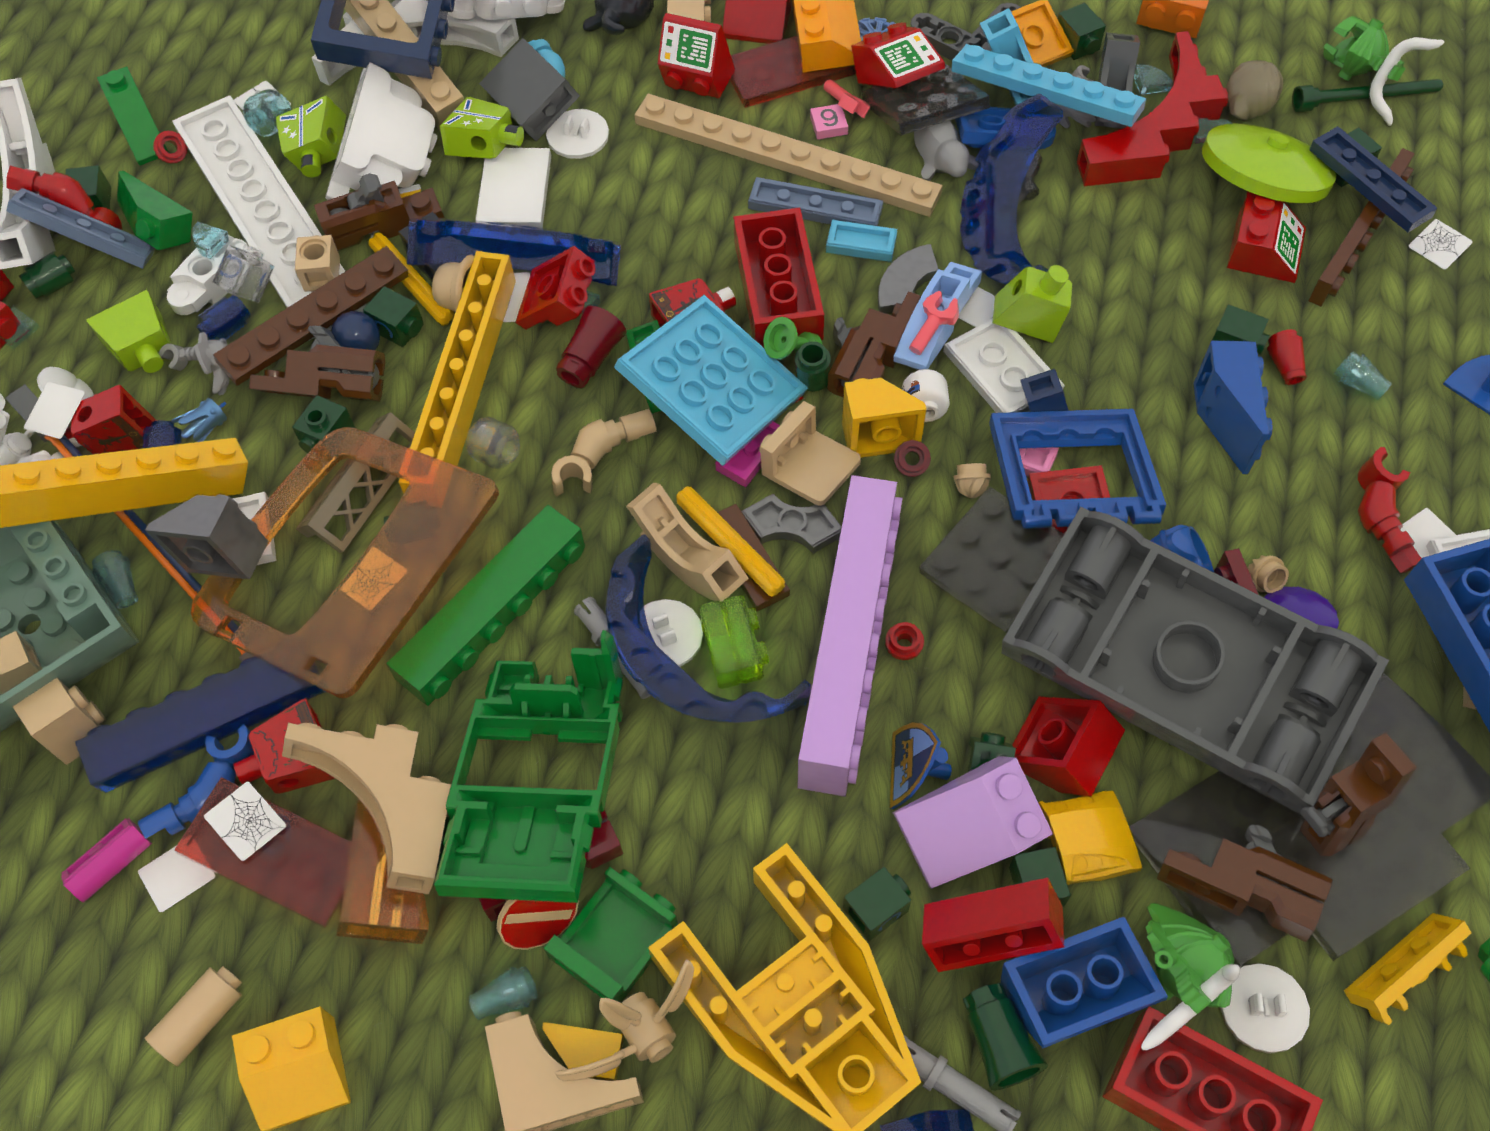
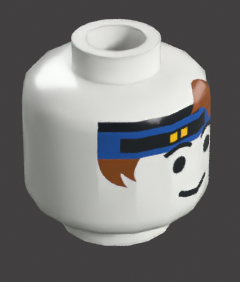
[902,369,950,422]

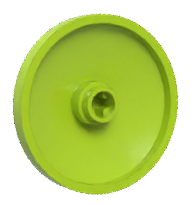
[1202,123,1337,203]

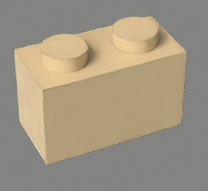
[13,678,109,765]

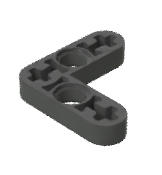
[910,3,1021,60]

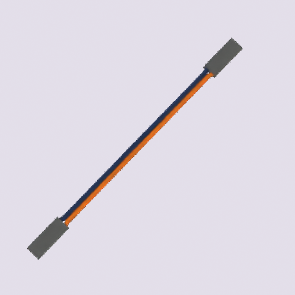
[5,384,303,707]

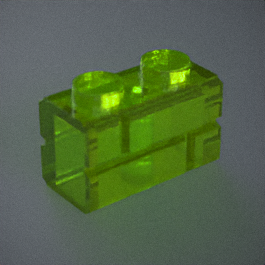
[699,595,769,689]

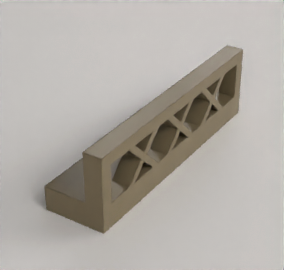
[296,412,415,553]

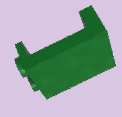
[544,867,678,1003]

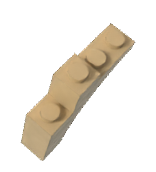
[282,723,452,894]

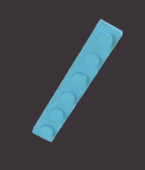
[951,44,1146,127]

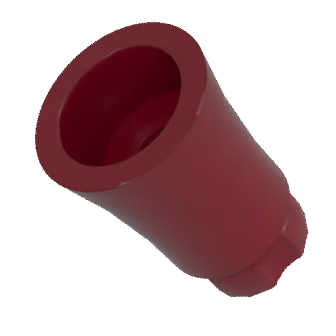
[556,306,627,388]

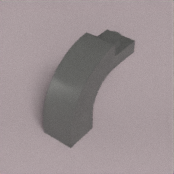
[1095,32,1140,128]

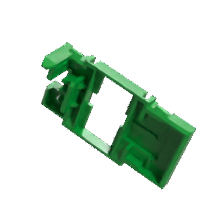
[434,630,623,903]

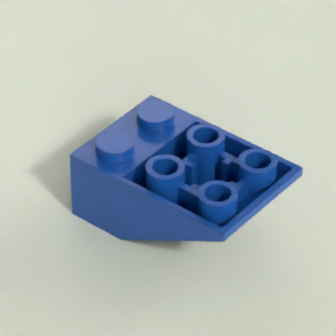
[1194,341,1272,474]

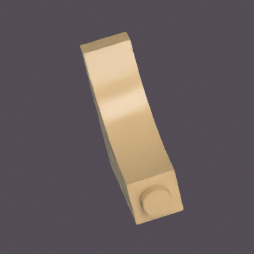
[485,1011,644,1131]

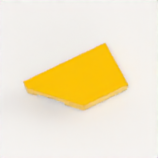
[542,1022,624,1081]

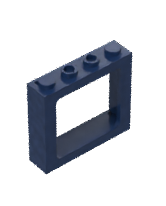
[311,0,455,79]

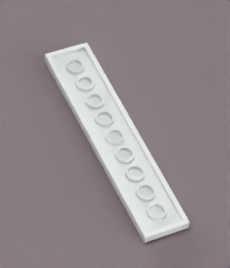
[172,95,367,340]

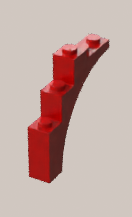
[1077,31,1228,187]

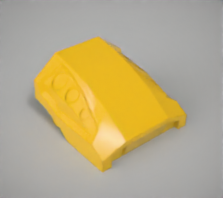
[1038,791,1142,885]

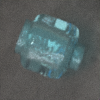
[243,89,291,137]

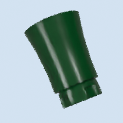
[963,983,1048,1091]

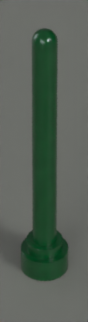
[1292,79,1443,112]

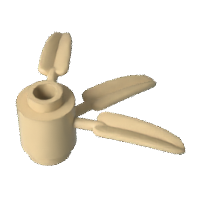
[555,959,694,1081]

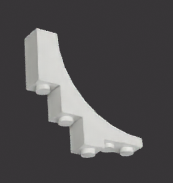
[311,0,519,86]
[0,78,56,269]

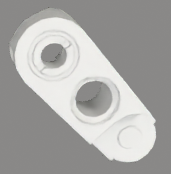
[167,233,254,315]

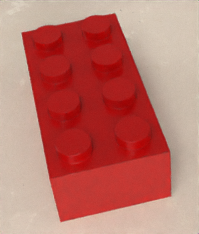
[733,207,824,348]
[1102,1006,1323,1131]

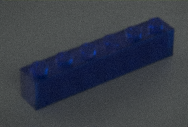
[75,638,331,793]

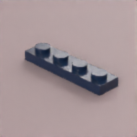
[1310,126,1437,233]

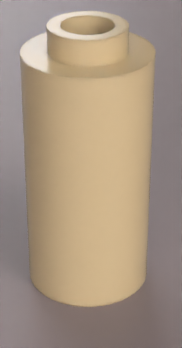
[145,966,242,1066]

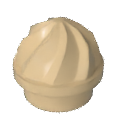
[953,463,991,499]
[1247,555,1289,593]

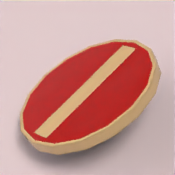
[496,900,579,950]

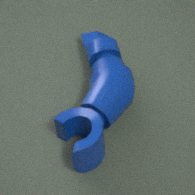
[138,724,254,839]

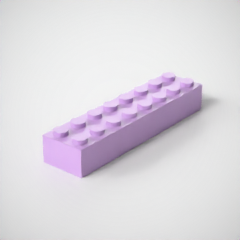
[798,475,903,797]

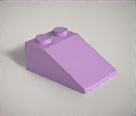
[893,756,1053,889]

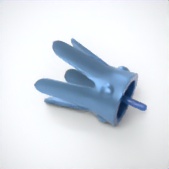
[171,398,227,442]

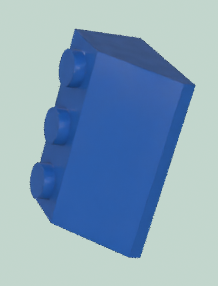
[1000,917,1168,1048]

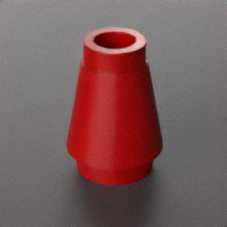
[1267,329,1307,385]

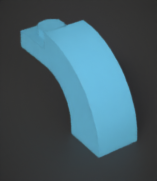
[980,8,1049,116]

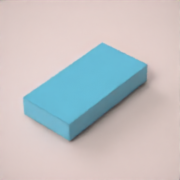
[826,220,897,262]

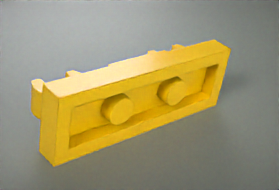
[1344,913,1471,1025]

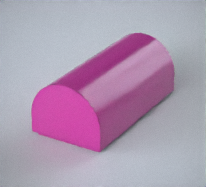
[61,818,152,903]

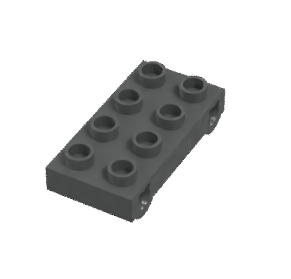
[1001,507,1389,814]

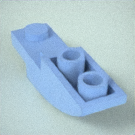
[893,262,982,370]

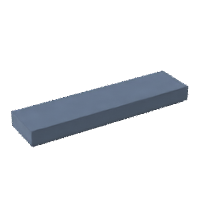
[748,177,883,226]
[6,188,155,269]

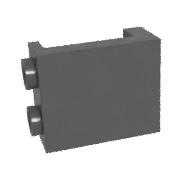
[479,38,580,141]

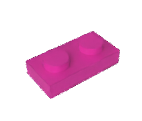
[715,422,780,488]

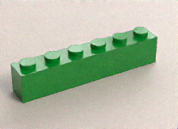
[386,505,585,706]

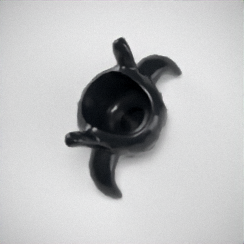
[583,0,654,36]

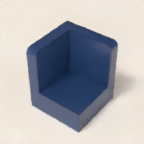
[1020,369,1068,412]

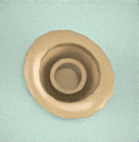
[432,254,474,312]

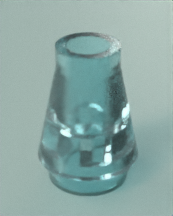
[1334,351,1392,400]
[91,550,138,608]
[469,966,538,1020]

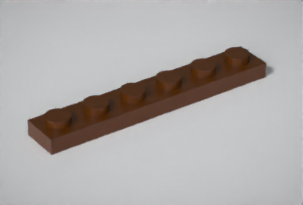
[1309,148,1415,307]
[213,246,408,386]

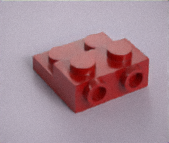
[515,246,596,330]

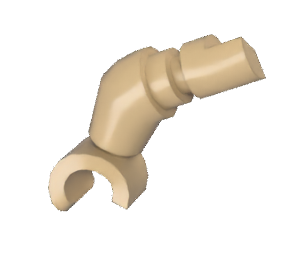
[551,409,656,497]

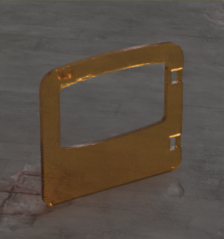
[191,427,499,698]

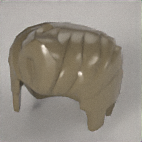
[1226,60,1283,121]

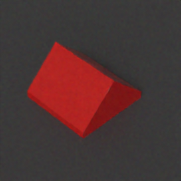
[723,0,792,46]

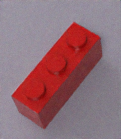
[922,877,1065,972]

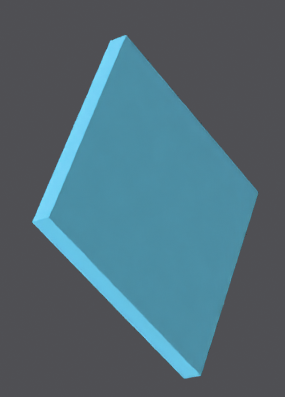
[614,295,808,466]

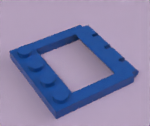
[989,409,1166,529]

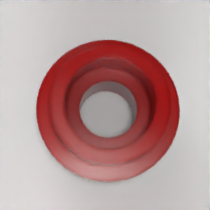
[153,131,188,164]
[885,622,924,660]

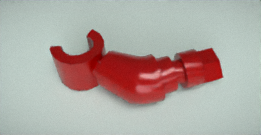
[6,166,122,230]
[1358,447,1422,573]

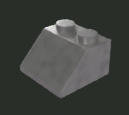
[145,494,269,579]

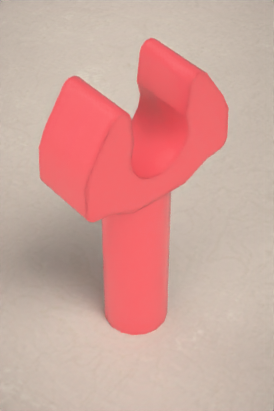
[823,79,871,118]
[909,291,959,355]

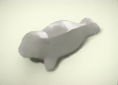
[906,100,979,181]

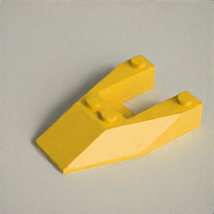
[648,843,921,1131]

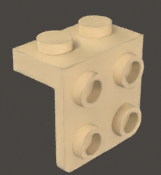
[759,401,861,506]

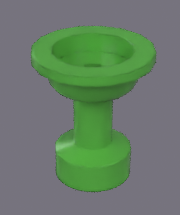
[763,317,822,360]

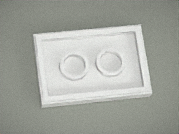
[475,148,551,230]
[943,318,1065,413]

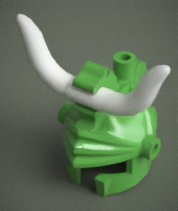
[1323,16,1444,126]
[1141,903,1240,1050]

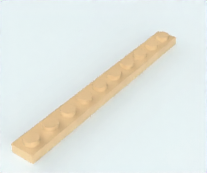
[635,94,943,217]

